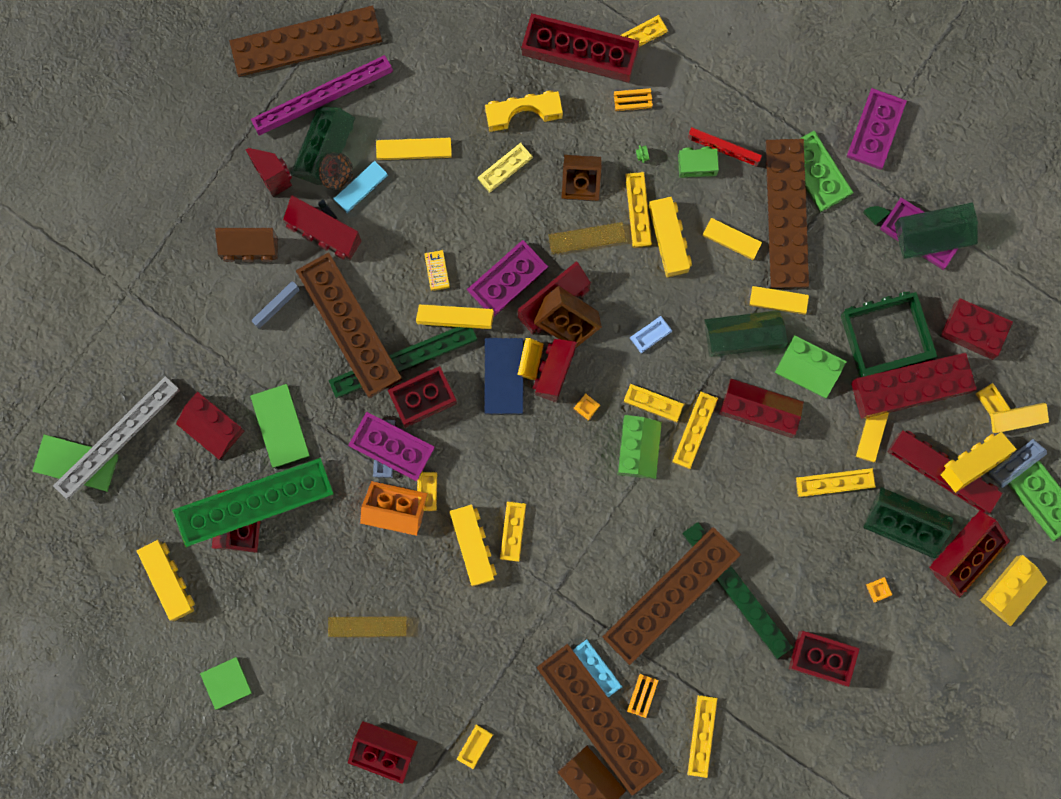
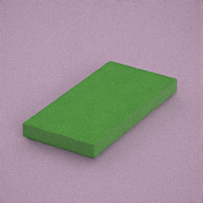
[800,131,853,213]
[250,384,310,469]
[32,435,119,492]
[1008,461,1061,541]

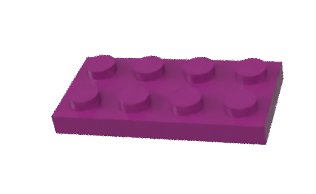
[846,88,907,170]
[880,198,965,270]
[467,240,548,318]
[348,412,435,482]

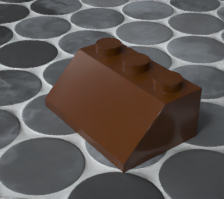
[215,228,278,262]
[534,286,602,348]
[557,745,626,799]

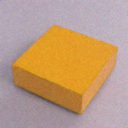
[574,393,600,421]
[866,577,892,603]

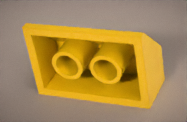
[980,555,1047,626]

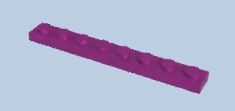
[251,55,393,136]

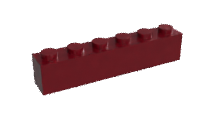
[887,430,1002,514]

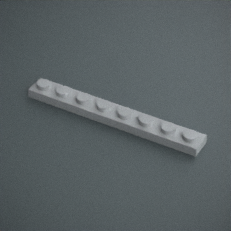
[53,377,180,500]

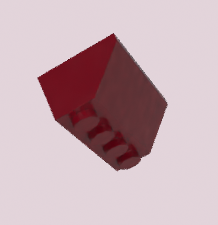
[283,195,361,260]
[518,261,591,335]
[719,379,804,438]
[929,510,1010,598]

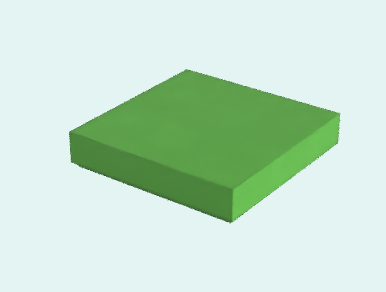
[200,657,252,710]

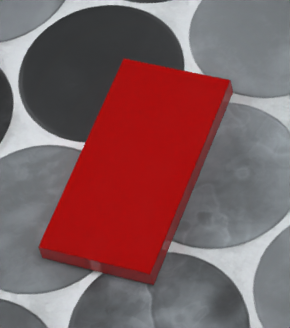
[688,127,762,166]

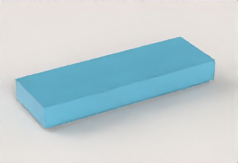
[334,161,388,213]
[573,639,622,697]

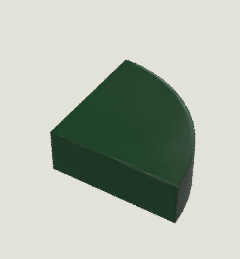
[863,206,890,226]

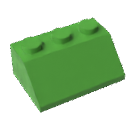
[775,335,846,399]
[618,415,662,479]

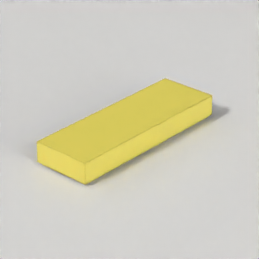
[478,143,533,193]

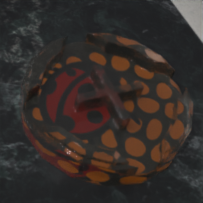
[319,152,353,190]

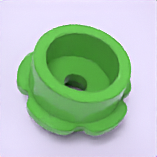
[636,145,650,163]

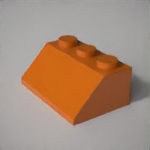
[360,481,428,536]

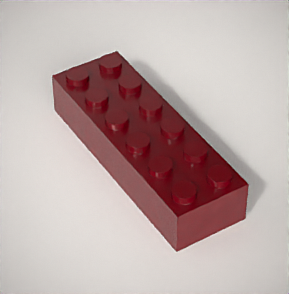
[521,13,639,83]
[851,353,977,419]

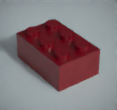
[940,298,1013,360]
[388,366,457,428]
[788,631,860,687]

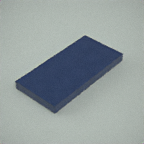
[485,338,523,415]

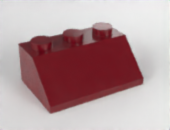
[245,148,292,197]
[533,339,577,403]
[176,391,245,460]
[212,490,260,553]
[348,721,418,784]

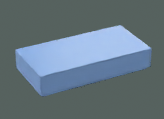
[630,316,672,353]

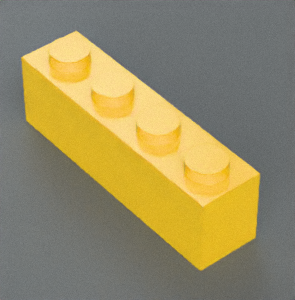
[648,197,692,278]
[941,432,1017,493]
[450,504,497,587]
[137,540,195,622]

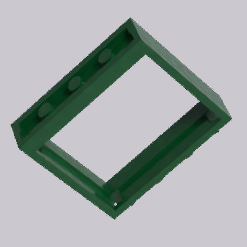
[840,291,937,378]

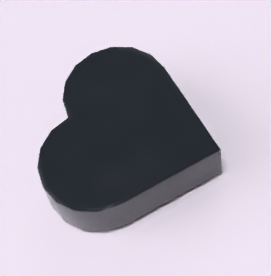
[318,199,338,219]

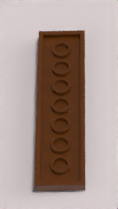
[229,5,382,77]
[765,139,809,289]
[296,252,402,398]
[602,527,741,665]
[536,644,663,796]

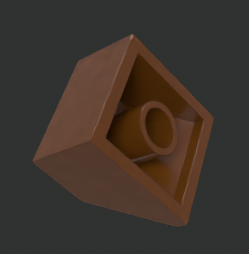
[561,155,602,201]

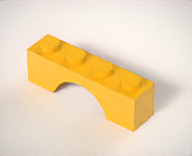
[485,90,563,132]

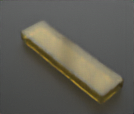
[548,222,626,254]
[328,616,407,637]

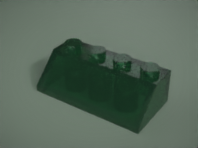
[290,107,356,186]
[894,202,978,260]
[704,310,788,357]
[863,487,953,559]

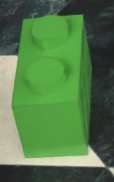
[678,147,719,178]

